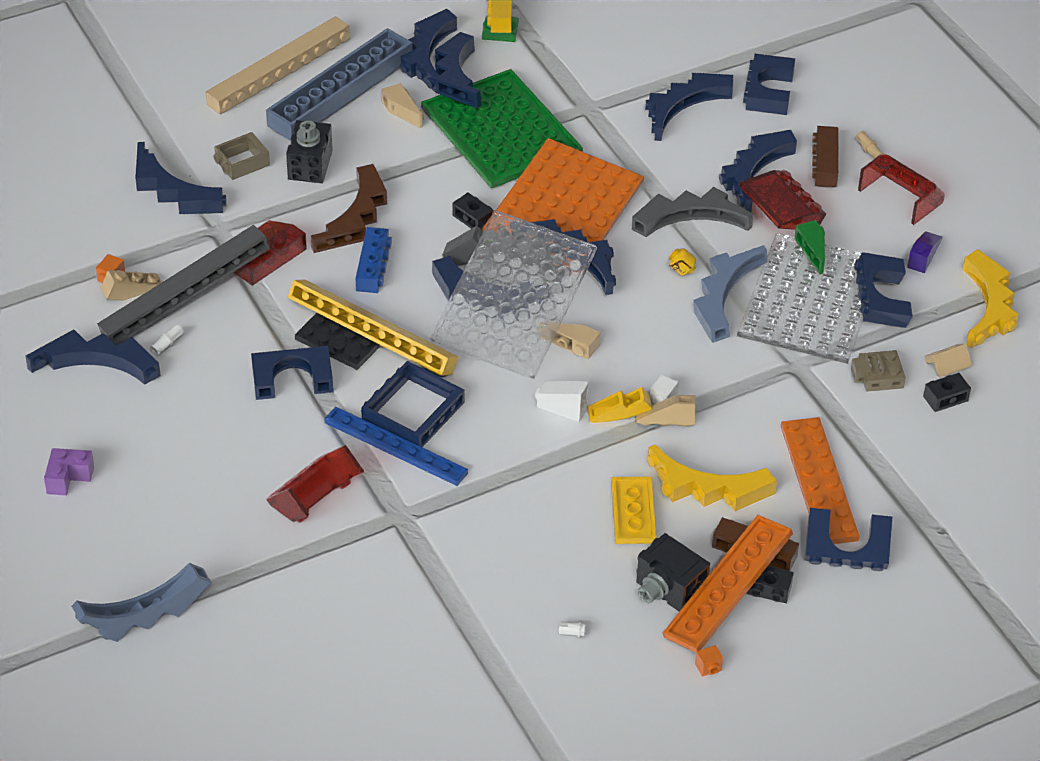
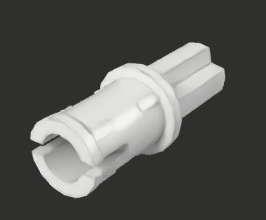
[150,325,184,356]

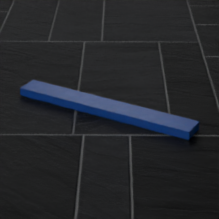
[324,406,468,486]

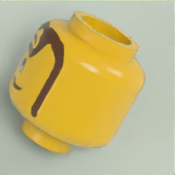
[669,248,696,276]

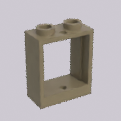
[213,132,270,180]

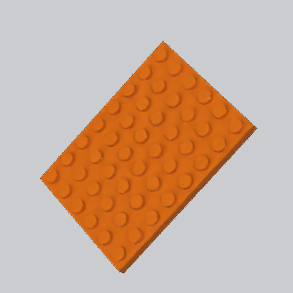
[482,138,644,274]

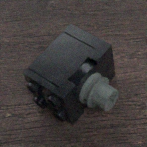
[286,120,333,184]
[636,533,710,611]

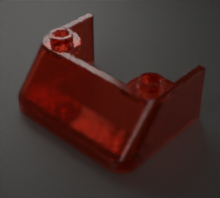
[858,154,945,225]
[266,445,364,523]

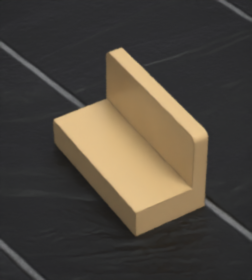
[925,344,972,377]

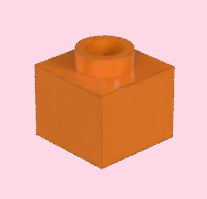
[695,645,723,677]

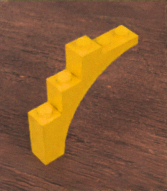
[963,249,1019,349]
[647,444,777,511]

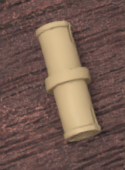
[855,131,884,162]

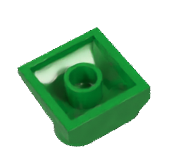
[482,15,519,42]

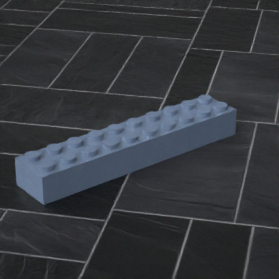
[266,28,413,141]

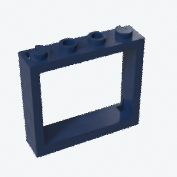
[361,361,465,447]

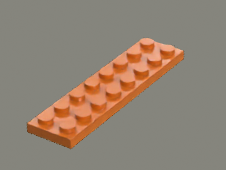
[781,417,860,544]
[663,515,793,653]

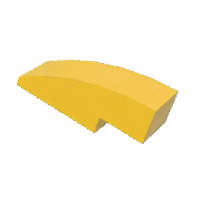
[587,387,652,423]

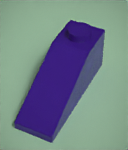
[907,231,943,273]

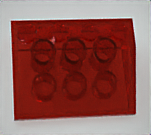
[738,170,826,230]
[234,220,307,286]

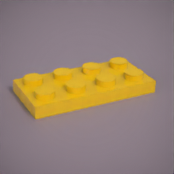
[611,477,656,544]

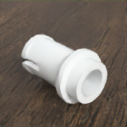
[559,621,586,638]

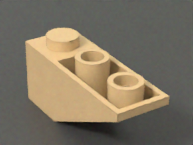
[381,83,424,128]
[100,270,162,301]
[539,322,601,359]
[636,395,696,427]

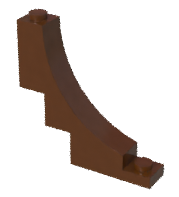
[311,164,387,253]

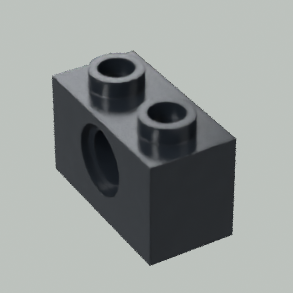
[452,192,494,230]
[923,373,971,412]
[746,566,794,604]

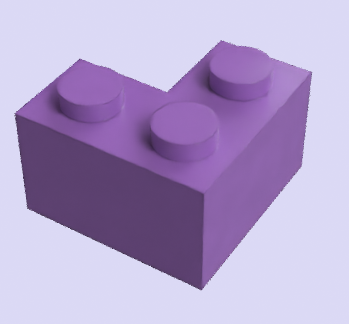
[44,448,94,496]

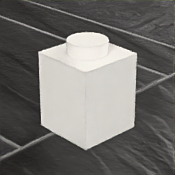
[650,375,678,404]

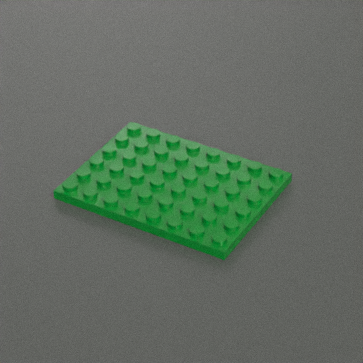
[421,69,583,188]

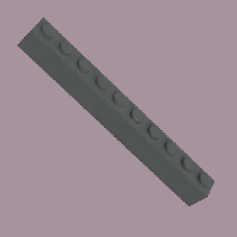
[97,225,270,346]

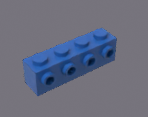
[355,227,392,293]

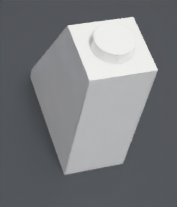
[535,381,589,422]

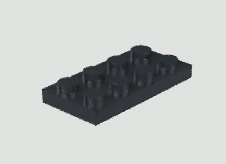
[295,313,379,370]

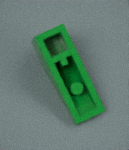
[794,220,825,274]

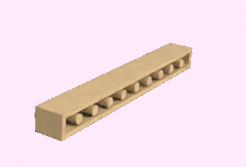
[205,16,350,115]

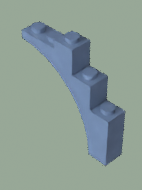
[693,245,767,343]
[71,563,212,642]

